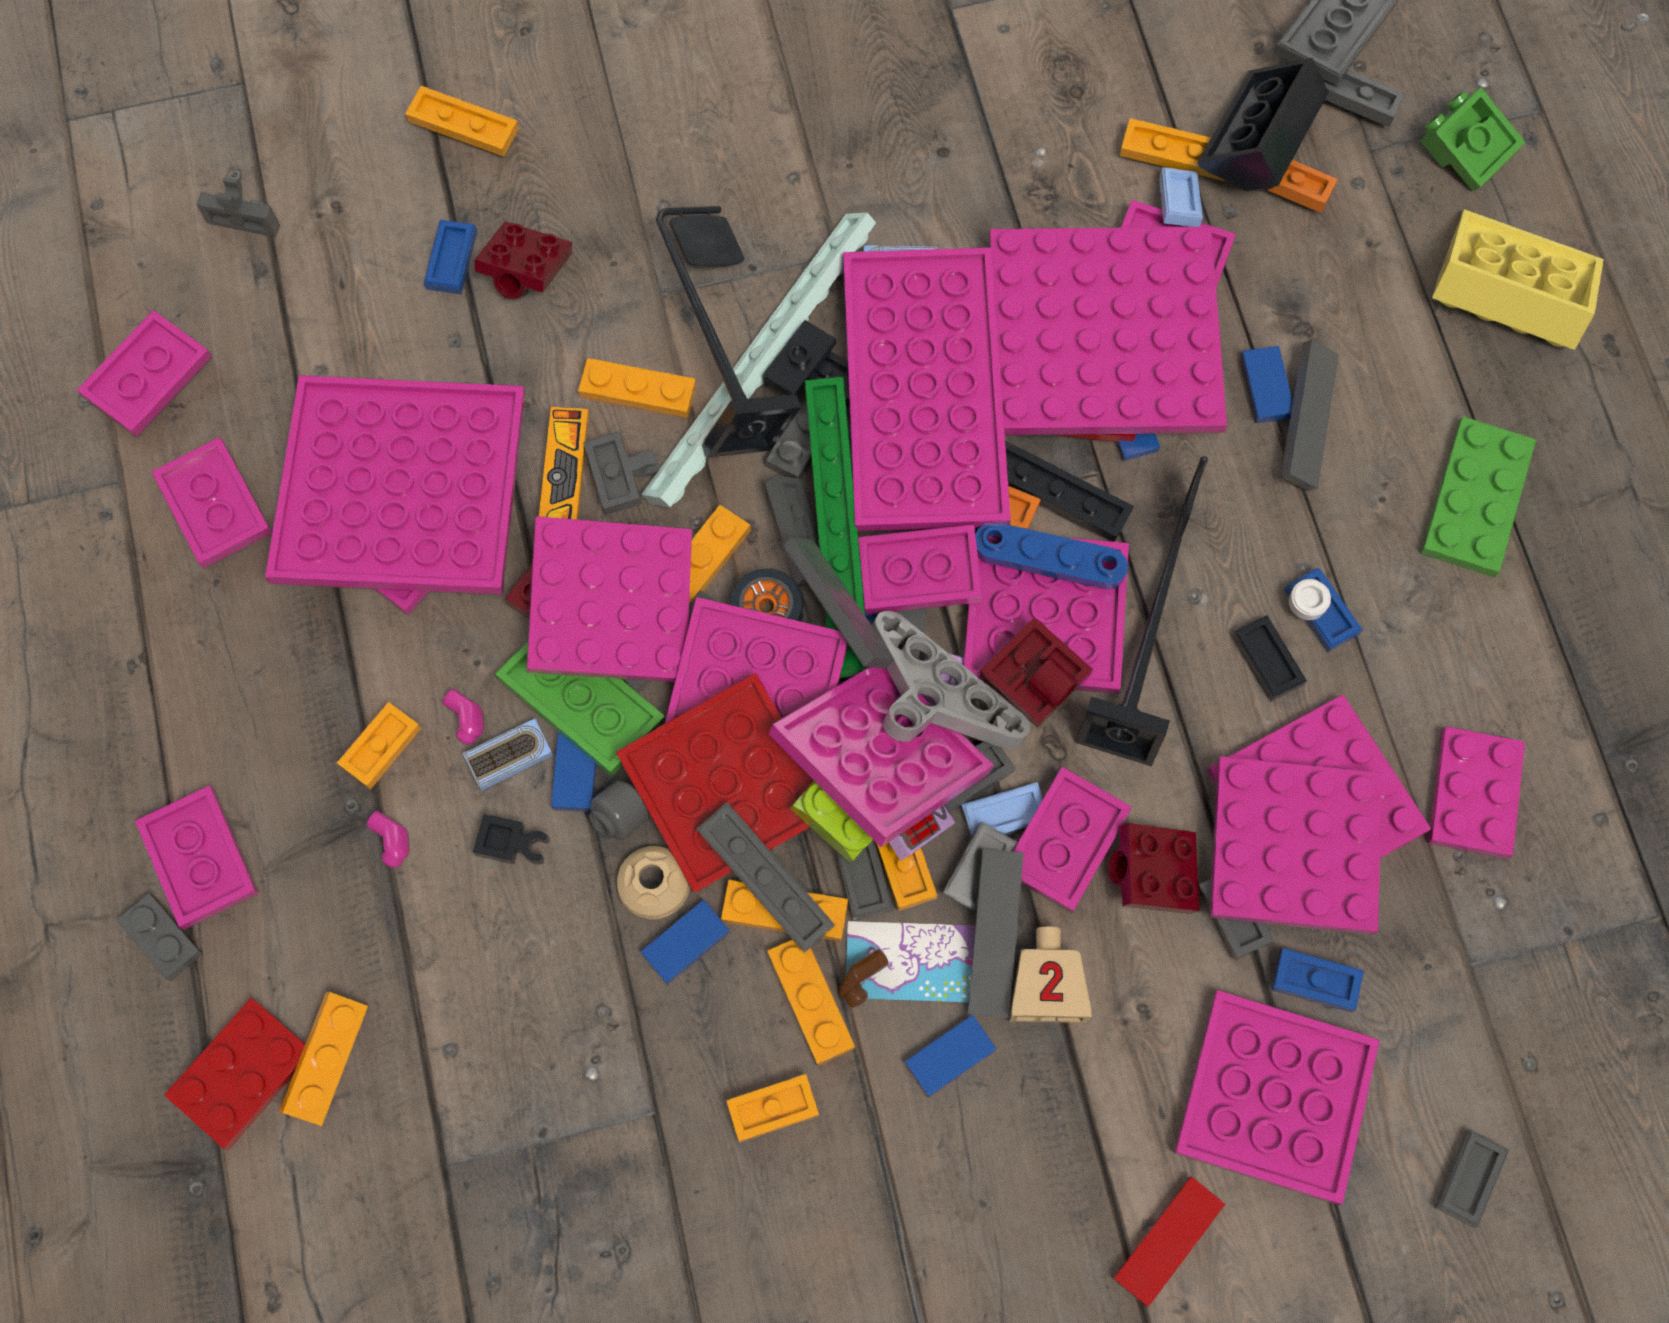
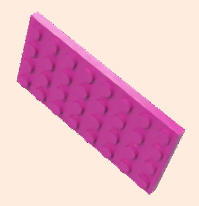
[843,248,1011,531]

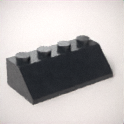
[1197,58,1329,191]

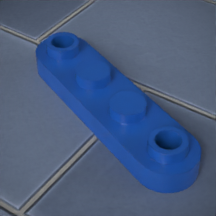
[975,524,1128,589]

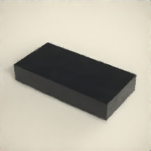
[1231,615,1307,702]

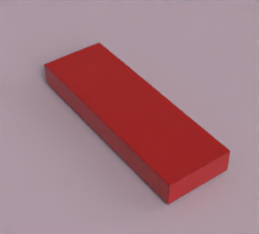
[1112,1176,1225,1307]

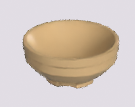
[617,846,690,920]

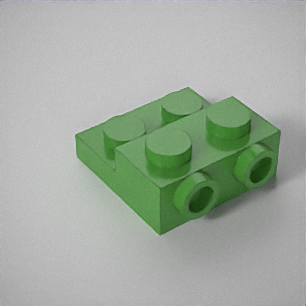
[1420,87,1526,191]

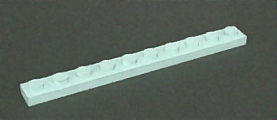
[641,213,876,507]

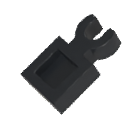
[473,814,550,864]

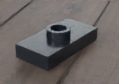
[763,320,836,396]

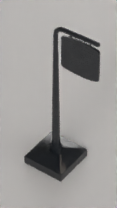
[656,206,801,458]
[1076,456,1208,766]

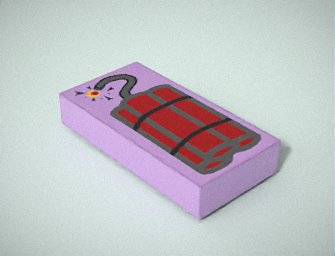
[889,805,955,860]

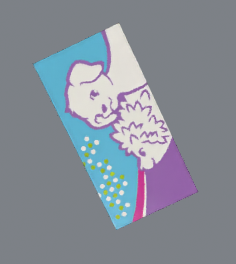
[846,921,976,1002]

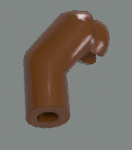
[840,949,889,1008]

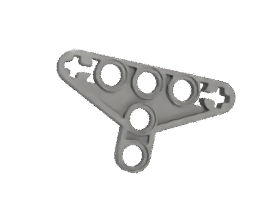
[872,611,1030,750]

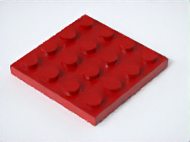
[616,673,814,893]

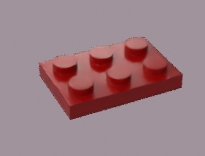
[164,998,305,1150]

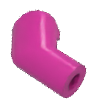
[443,689,484,745]
[366,811,410,868]

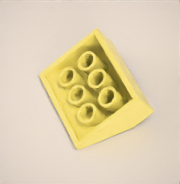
[1432,209,1604,350]

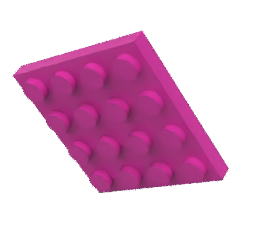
[526,516,692,682]
[964,530,1129,694]
[665,597,848,724]
[769,667,994,847]
[1207,694,1431,859]
[1210,756,1382,935]
[1174,990,1380,1205]

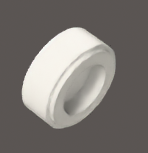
[1289,579,1331,620]

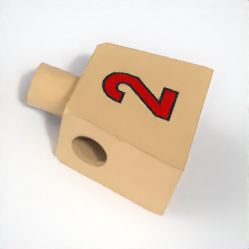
[1009,927,1092,1023]

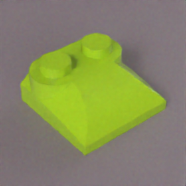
[790,781,873,863]

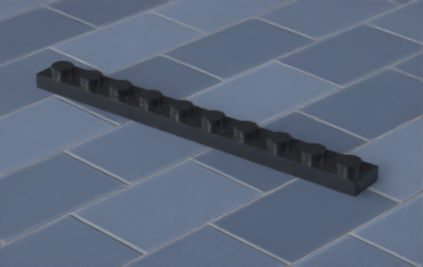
[810,352,1134,542]

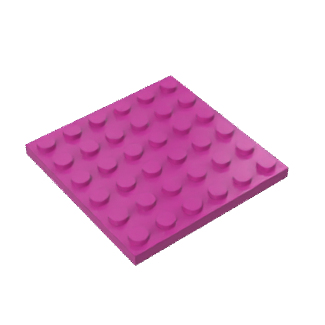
[989,226,1227,435]
[265,375,526,595]

